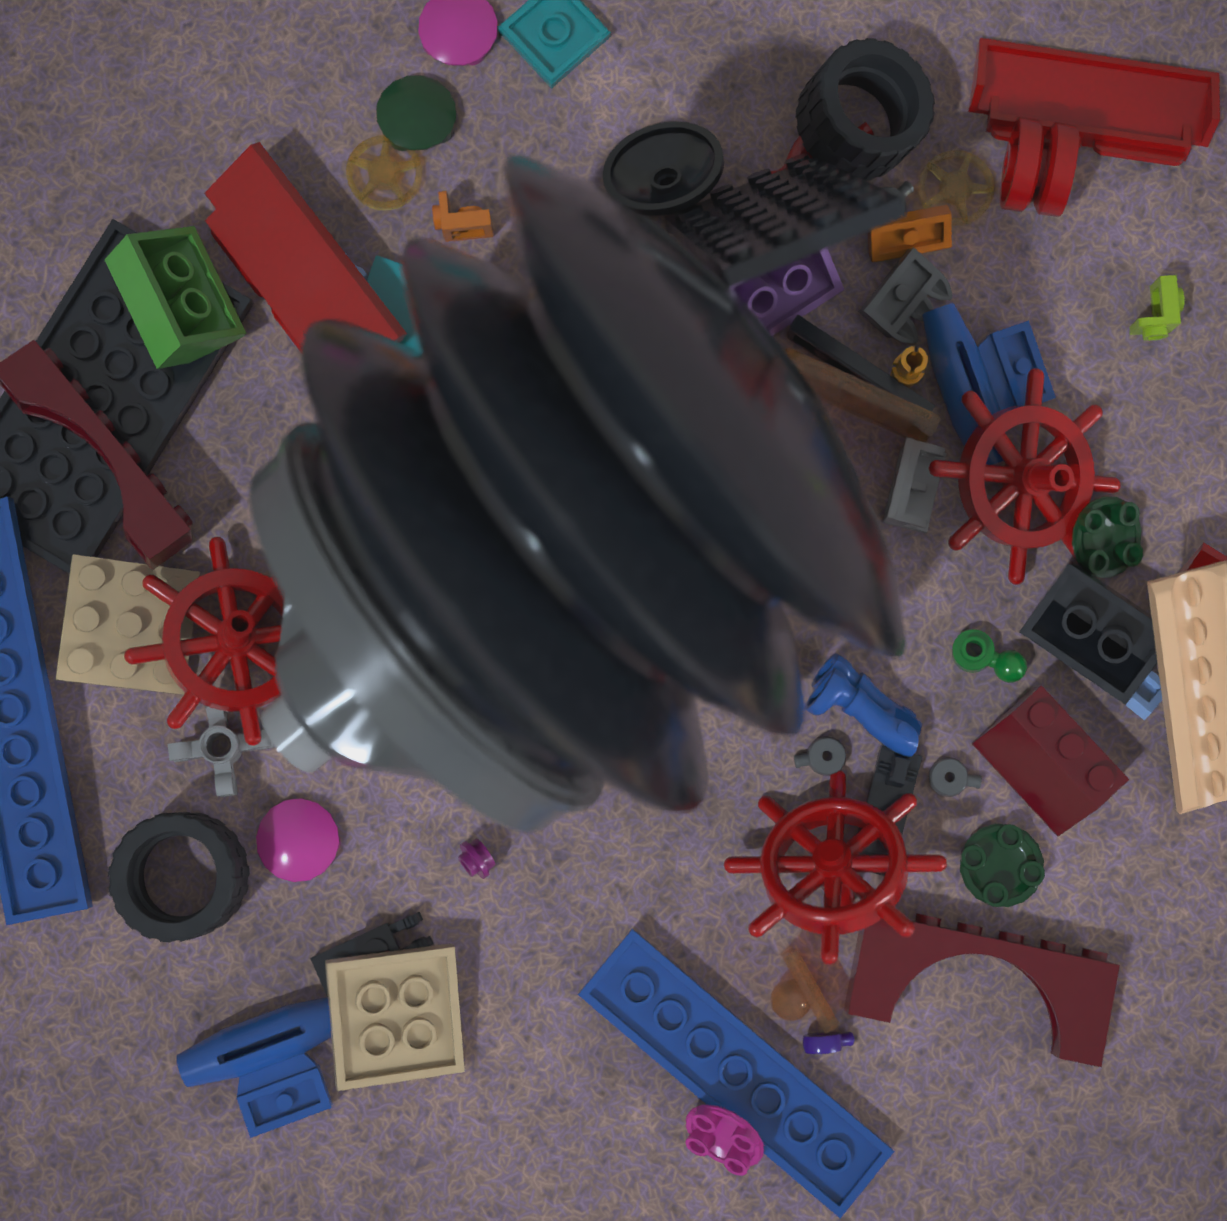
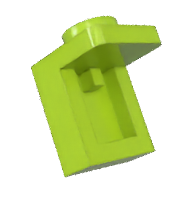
[1129,275,1185,341]

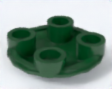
[376,75,456,151]
[1072,496,1143,578]
[960,823,1045,907]

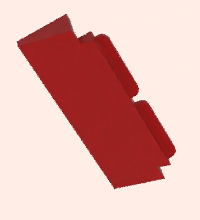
[968,38,1220,166]
[204,142,407,352]

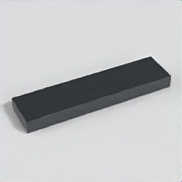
[787,315,936,426]

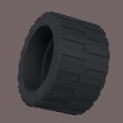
[795,38,935,181]
[108,812,250,943]

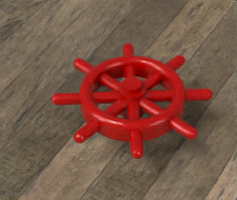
[928,368,1121,585]
[124,537,284,746]
[724,770,947,965]

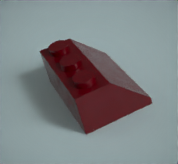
[972,685,1129,836]

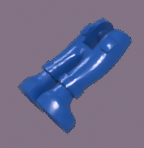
[805,653,922,757]

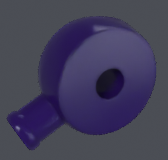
[802,1032,855,1054]

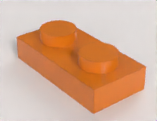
[867,205,952,263]

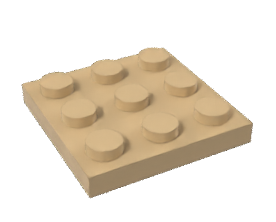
[55,554,200,695]
[325,943,465,1091]

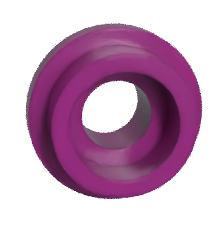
[458,838,495,879]

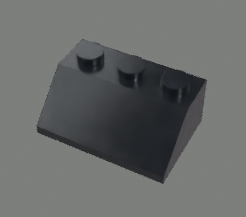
[1019,560,1157,705]

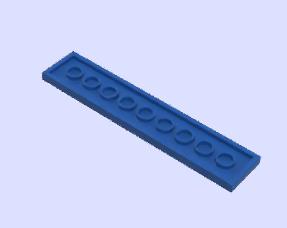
[0,497,93,925]

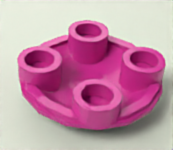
[418,0,498,66]
[256,798,340,882]
[685,1105,764,1176]

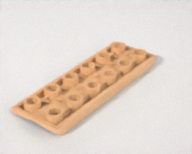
[1147,560,1227,814]

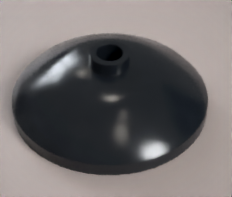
[602,121,724,216]

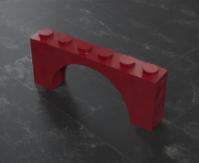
[844,909,1120,1067]

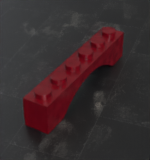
[0,340,193,571]

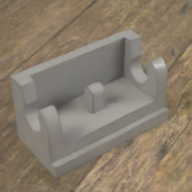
[882,437,946,533]

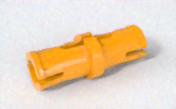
[890,346,928,388]

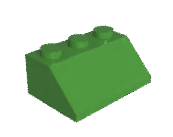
[105,226,247,369]

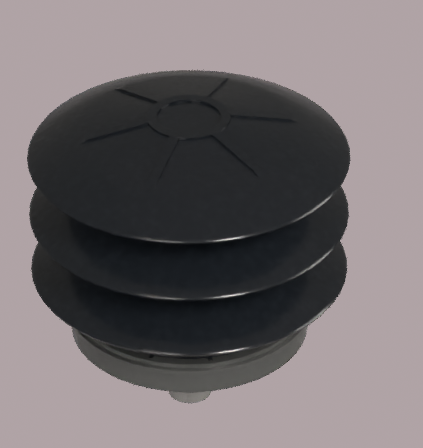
[250,154,906,832]

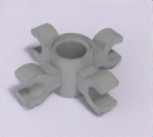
[168,706,274,798]

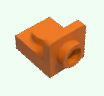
[432,191,494,242]

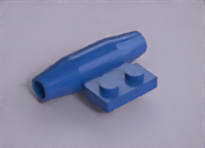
[922,303,1056,465]
[176,997,333,1138]

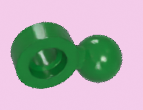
[952,629,1027,683]

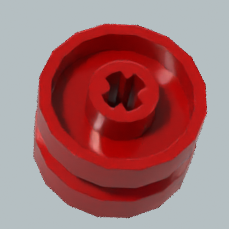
[1000,117,1079,217]

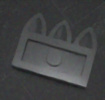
[858,247,952,343]

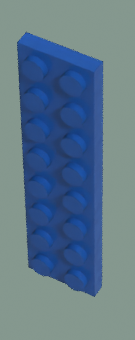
[578,928,894,1219]

